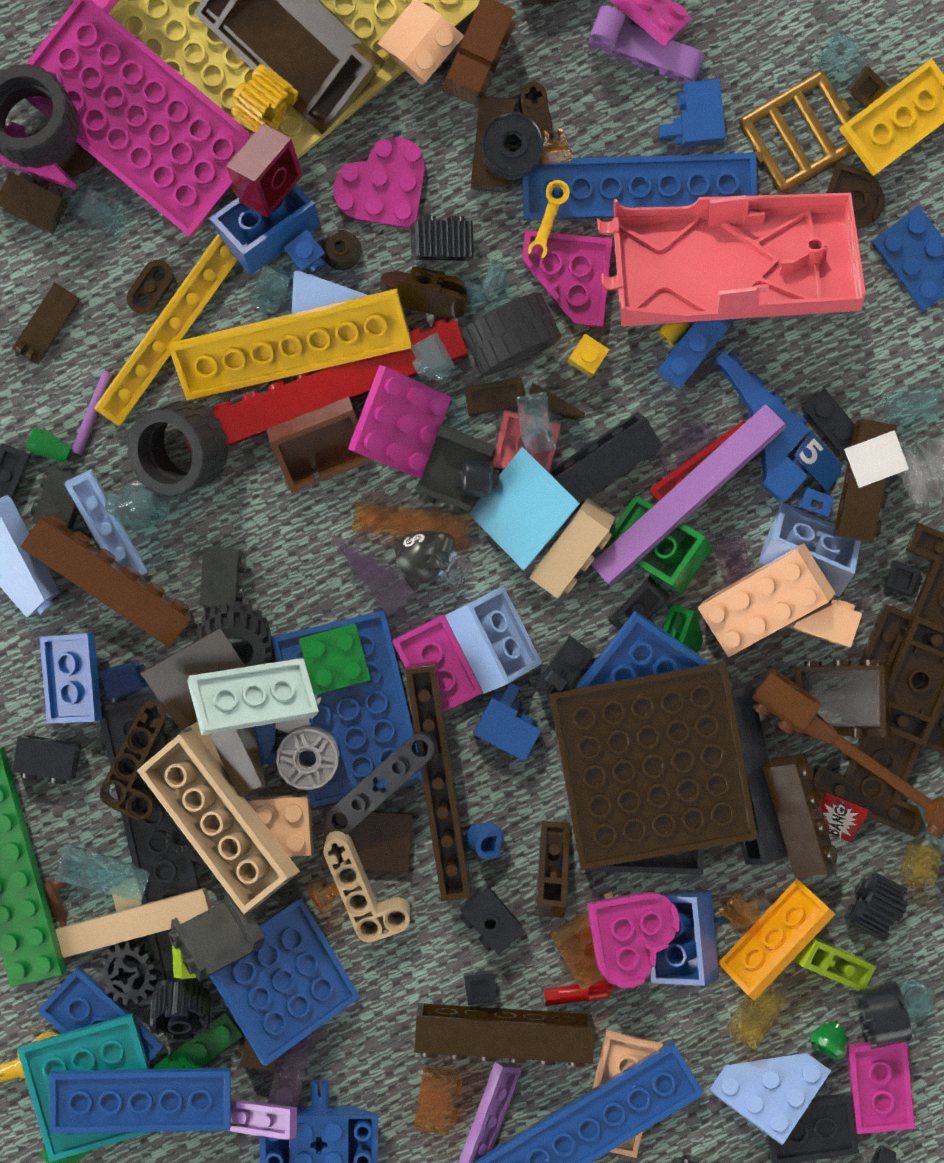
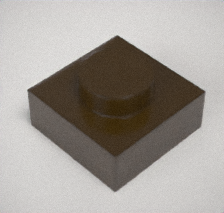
[845,67,889,108]

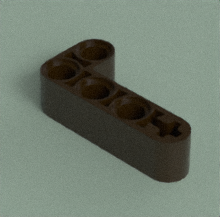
[100,698,170,820]

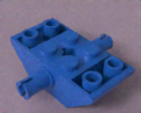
[260,1080,378,1163]

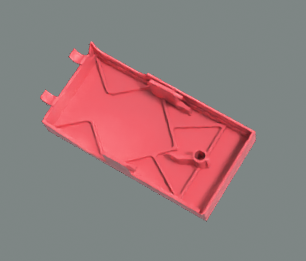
[597,193,866,326]

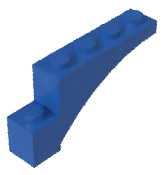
[712,351,810,503]

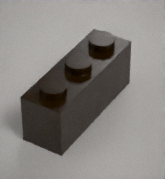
[471,95,520,193]

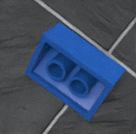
[209,184,321,275]
[650,890,719,986]

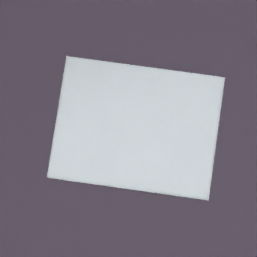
[844,430,909,488]

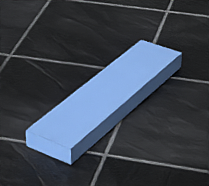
[64,469,147,576]

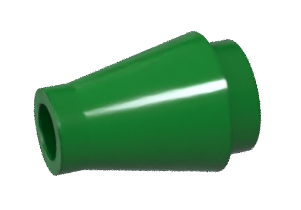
[25,427,72,463]

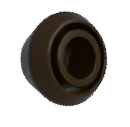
[322,230,362,270]

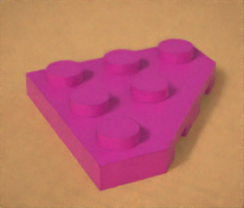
[522,230,613,328]

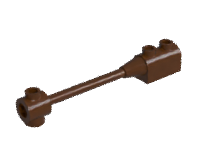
[751,668,944,839]

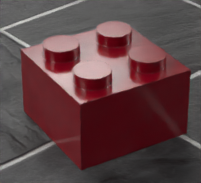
[226,123,303,217]

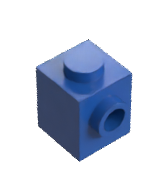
[284,229,326,274]

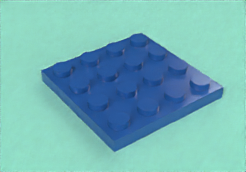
[574,611,711,688]
[210,897,360,1066]

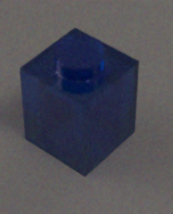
[99,660,147,699]

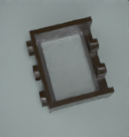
[795,659,892,738]

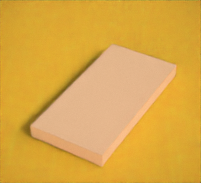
[592,1030,663,1158]

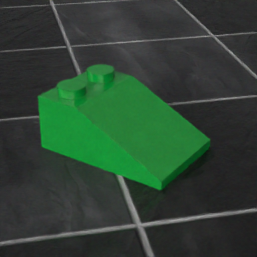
[606,495,714,595]

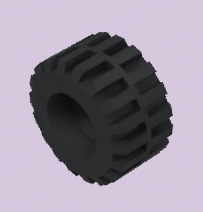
[197,602,272,667]

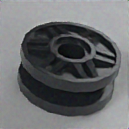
[481,112,544,180]

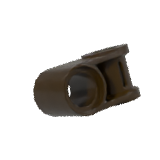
[519,82,553,140]

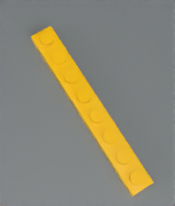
[94,233,237,426]

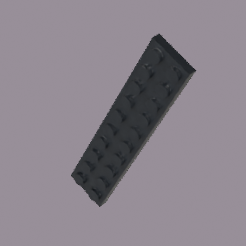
[100,694,212,983]

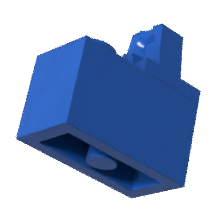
[658,79,726,148]
[473,682,541,761]

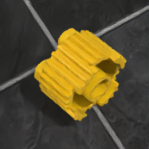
[231,64,298,132]

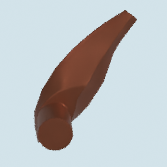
[45,873,70,927]

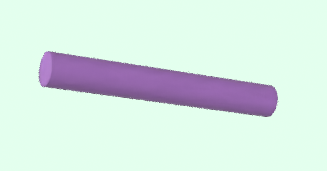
[71,370,114,455]

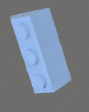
[759,503,861,597]
[445,586,542,694]

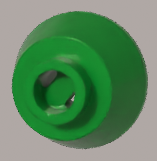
[810,1021,849,1060]

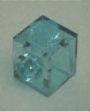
[410,332,454,382]

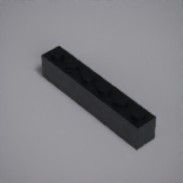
[731,684,788,865]

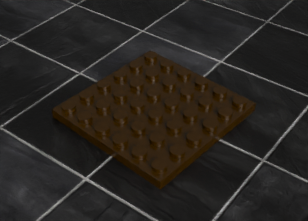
[549,661,757,870]

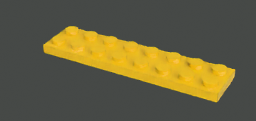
[168,289,413,400]

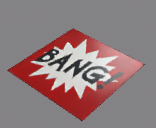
[821,793,870,843]

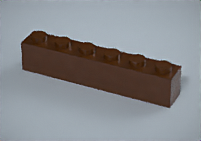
[20,513,192,648]

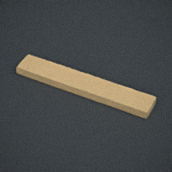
[55,887,212,958]

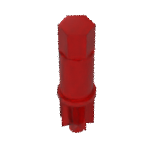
[544,980,615,1006]

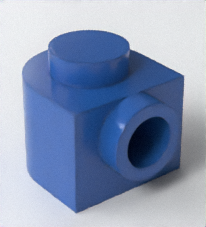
[465,822,504,859]

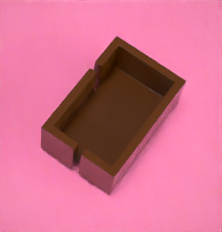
[442,0,516,105]
[267,397,374,493]

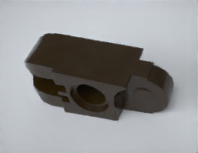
[380,266,468,318]

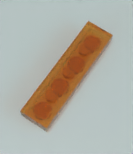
[352,501,471,545]

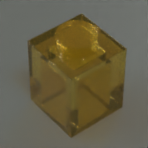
[900,841,942,888]

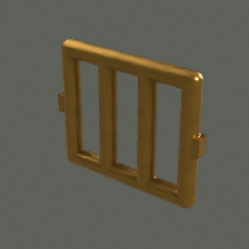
[739,71,855,193]

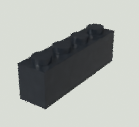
[548,411,663,508]

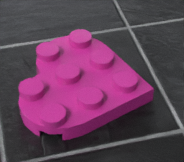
[333,137,425,229]
[587,892,680,988]

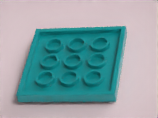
[17,1013,151,1162]

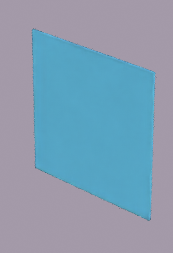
[470,447,580,571]

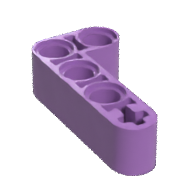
[588,6,705,83]

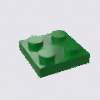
[299,623,371,695]

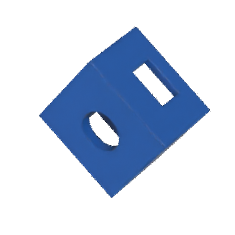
[796,487,835,518]

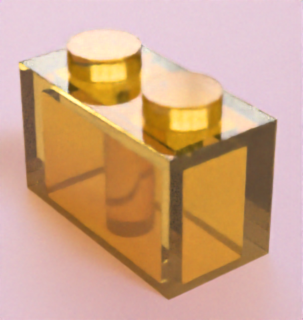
[726,985,787,1050]

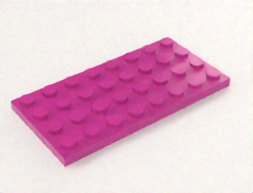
[25,0,251,238]

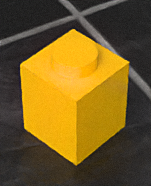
[567,334,610,377]

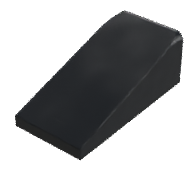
[608,575,670,630]

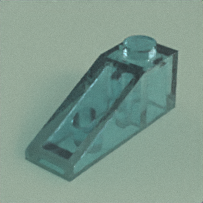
[54,843,149,901]

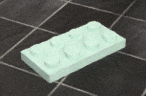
[187,658,319,735]

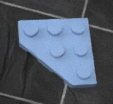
[709,1053,831,1145]

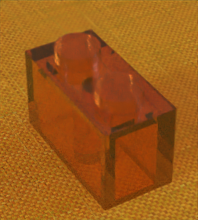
[414,1064,463,1135]

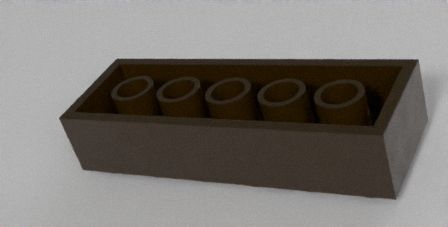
[414,1003,595,1067]

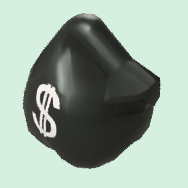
[394,531,455,584]

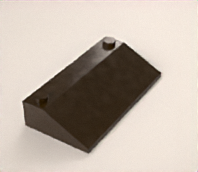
[194,0,386,134]

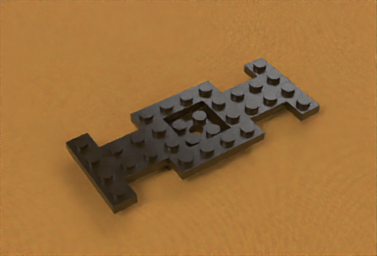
[813,523,944,837]

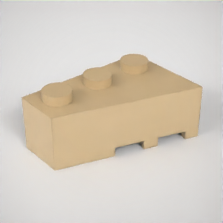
[529,497,615,599]

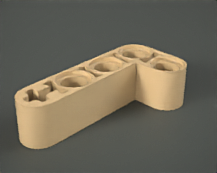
[323,831,411,943]

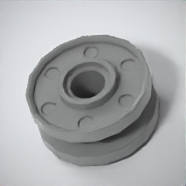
[276,725,340,790]

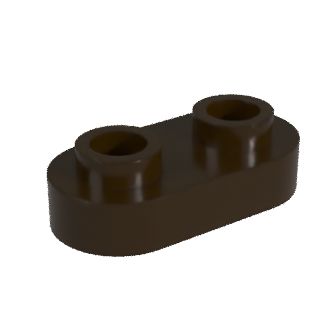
[127,260,174,315]

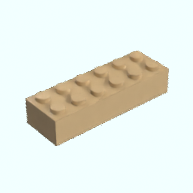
[137,730,300,914]

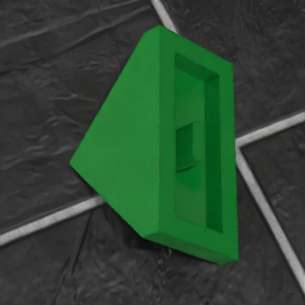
[663,604,703,653]

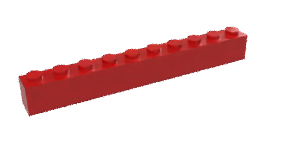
[184,318,468,454]

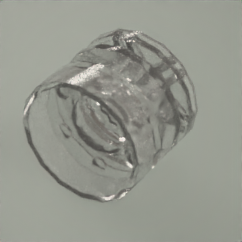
[900,435,944,508]

